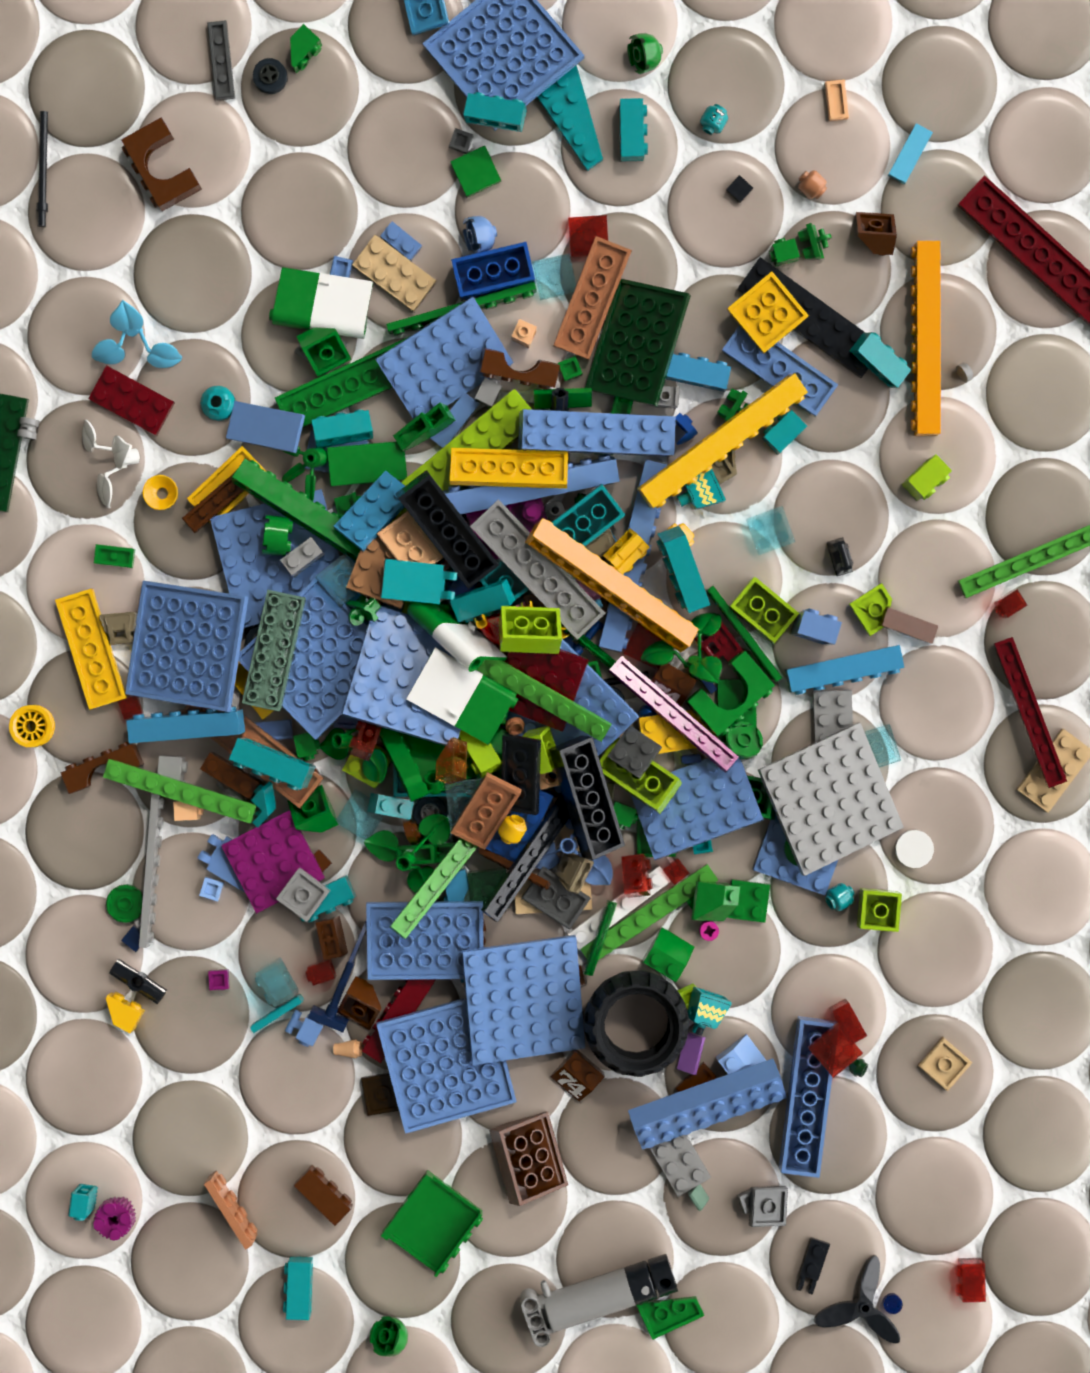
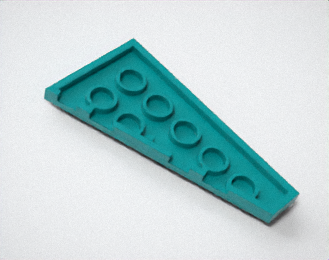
[537,65,603,171]

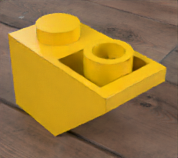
[106,992,145,1033]

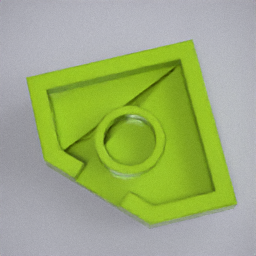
[849,583,892,636]

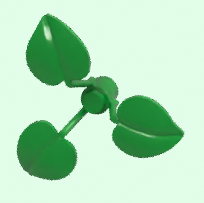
[641,613,722,684]
[320,723,387,783]
[364,814,451,893]

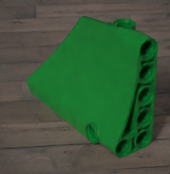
[374,726,510,802]

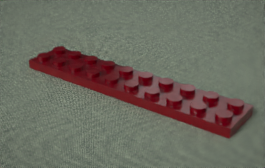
[957,175,1090,326]

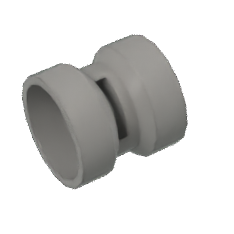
[17,417,40,440]

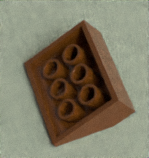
[489,1112,569,1206]

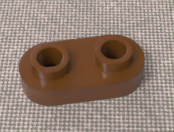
[403,819,422,845]

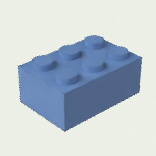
[791,608,842,646]

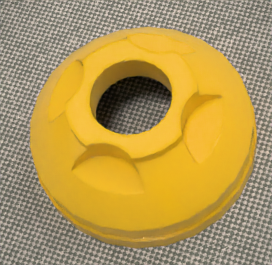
[143,475,178,510]

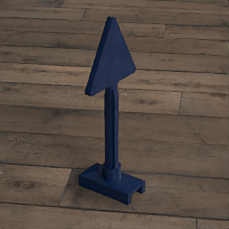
[308,921,367,1032]

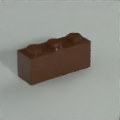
[200,752,262,799]
[294,1165,353,1226]

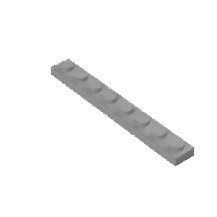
[139,793,165,948]

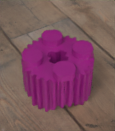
[93,1196,136,1241]

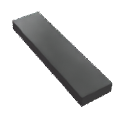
[207,20,236,101]

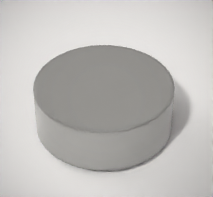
[956,362,973,382]

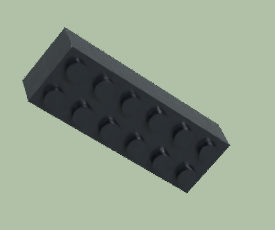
[396,470,499,589]
[549,736,625,860]

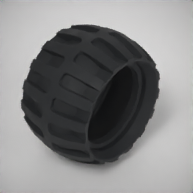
[584,970,689,1077]

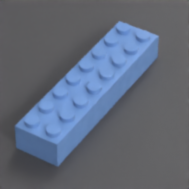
[518,409,676,457]
[779,1016,839,1178]
[628,1058,787,1150]

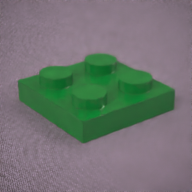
[727,879,770,923]

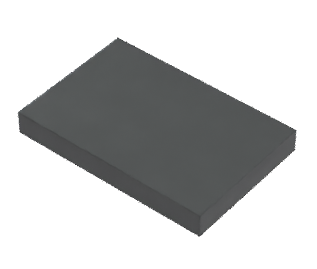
[522,866,591,930]

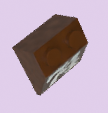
[651,663,697,707]
[550,1049,605,1102]

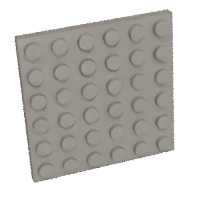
[758,722,904,876]

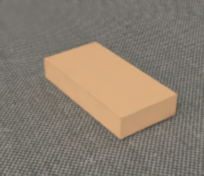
[825,79,849,122]

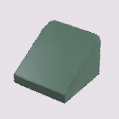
[688,1184,709,1211]

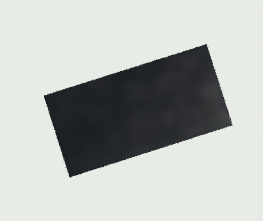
[501,734,541,815]

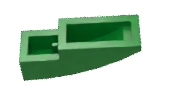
[393,402,456,451]
[397,841,457,865]

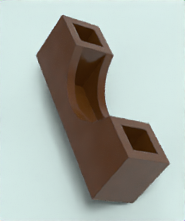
[478,348,560,390]
[61,741,144,794]

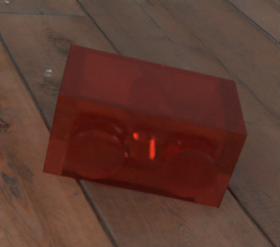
[829,999,867,1045]
[955,1258,986,1302]

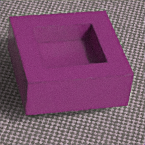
[208,969,230,990]

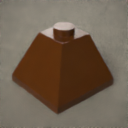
[855,212,897,256]
[337,976,382,1030]

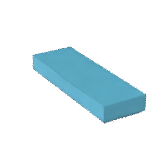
[888,123,933,185]

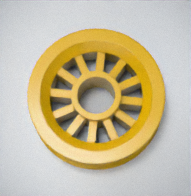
[9,705,55,747]

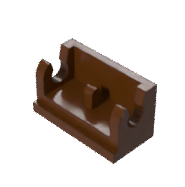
[315,916,348,960]

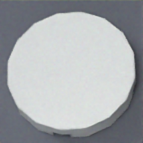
[895,830,934,868]

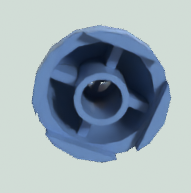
[463,216,497,255]

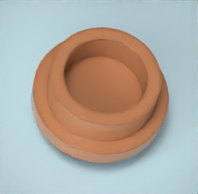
[505,717,524,735]

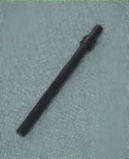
[36,111,48,227]

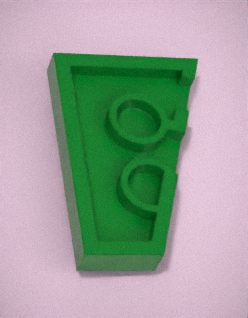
[636,1296,705,1340]

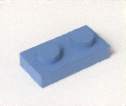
[380,221,422,261]

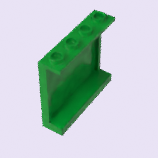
[381,1170,483,1277]

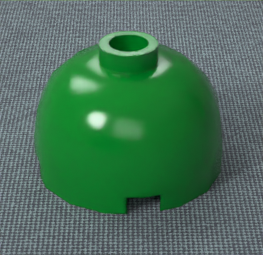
[627,33,663,74]
[370,1316,408,1357]

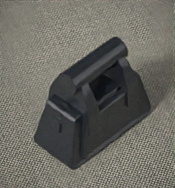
[827,537,853,576]

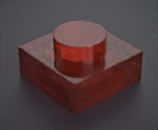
[118,696,144,720]
[662,858,690,885]

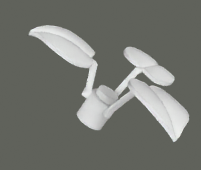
[82,419,140,508]

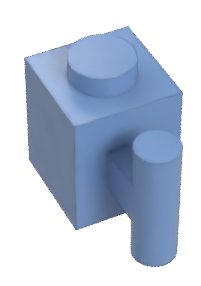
[285,1010,324,1047]

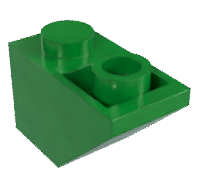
[290,24,322,73]

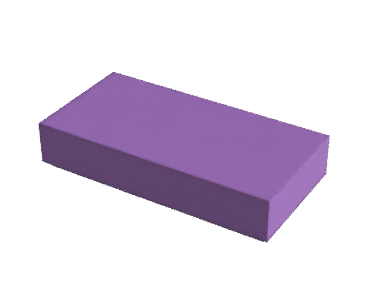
[677,1032,706,1075]

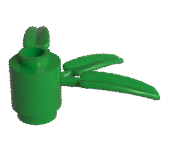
[281,446,328,501]

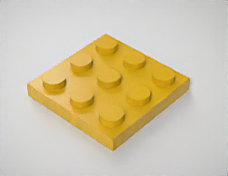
[727,272,809,354]

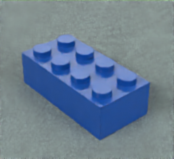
[451,242,536,301]
[486,789,554,862]

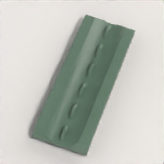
[242,590,306,712]

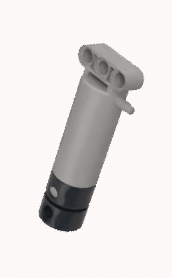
[520,1254,678,1347]

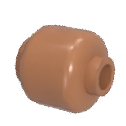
[798,170,827,199]

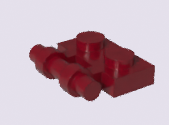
[694,622,743,661]

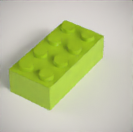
[600,737,682,814]

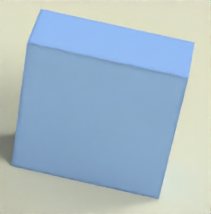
[199,877,224,901]

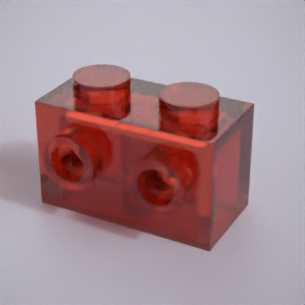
[349,720,382,761]
[621,854,653,898]

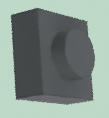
[449,128,474,154]
[736,1188,751,1214]

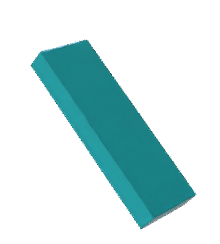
[250,994,304,1034]

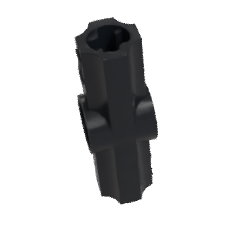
[109,959,167,1004]

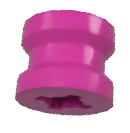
[699,921,719,941]

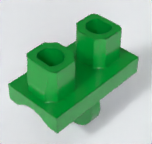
[798,223,832,260]
[717,389,749,423]
[346,595,381,626]

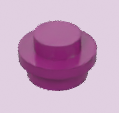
[522,502,542,521]

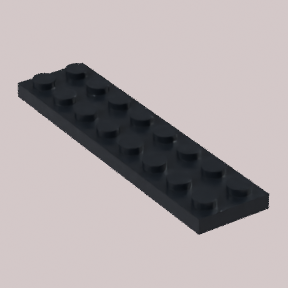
[737,257,869,378]

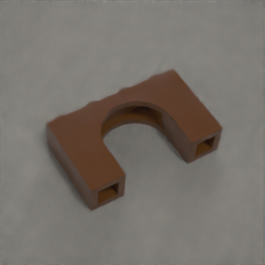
[121,117,202,212]

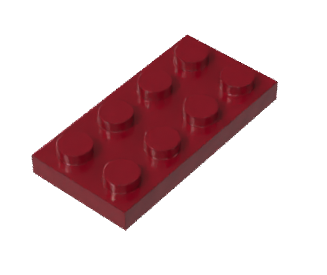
[88,365,175,436]

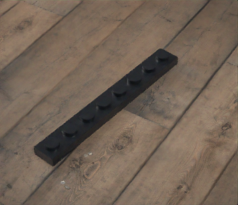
[481,793,570,922]

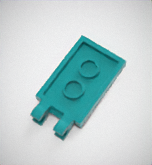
[380,559,457,604]

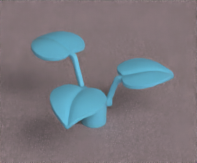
[92,300,182,368]

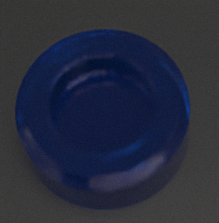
[882,1293,903,1314]

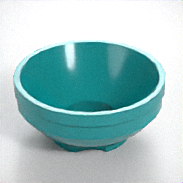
[200,386,235,421]

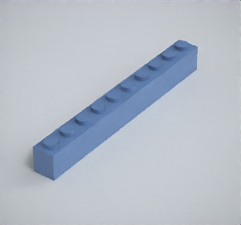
[443,454,620,514]
[599,460,667,652]

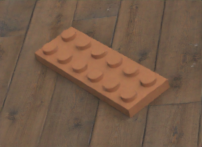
[553,236,632,360]

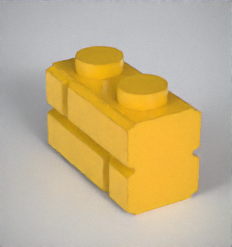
[603,528,650,575]

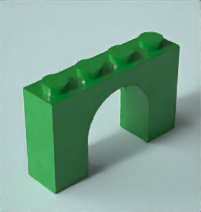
[684,651,775,737]

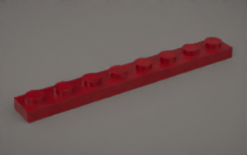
[994,637,1067,788]

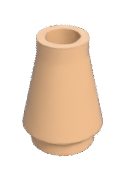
[333,1039,363,1058]

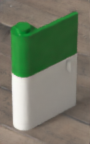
[269,267,373,339]
[407,601,507,672]
[406,647,518,745]

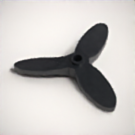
[814,1255,900,1343]

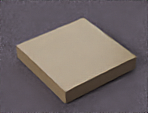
[918,1036,973,1091]

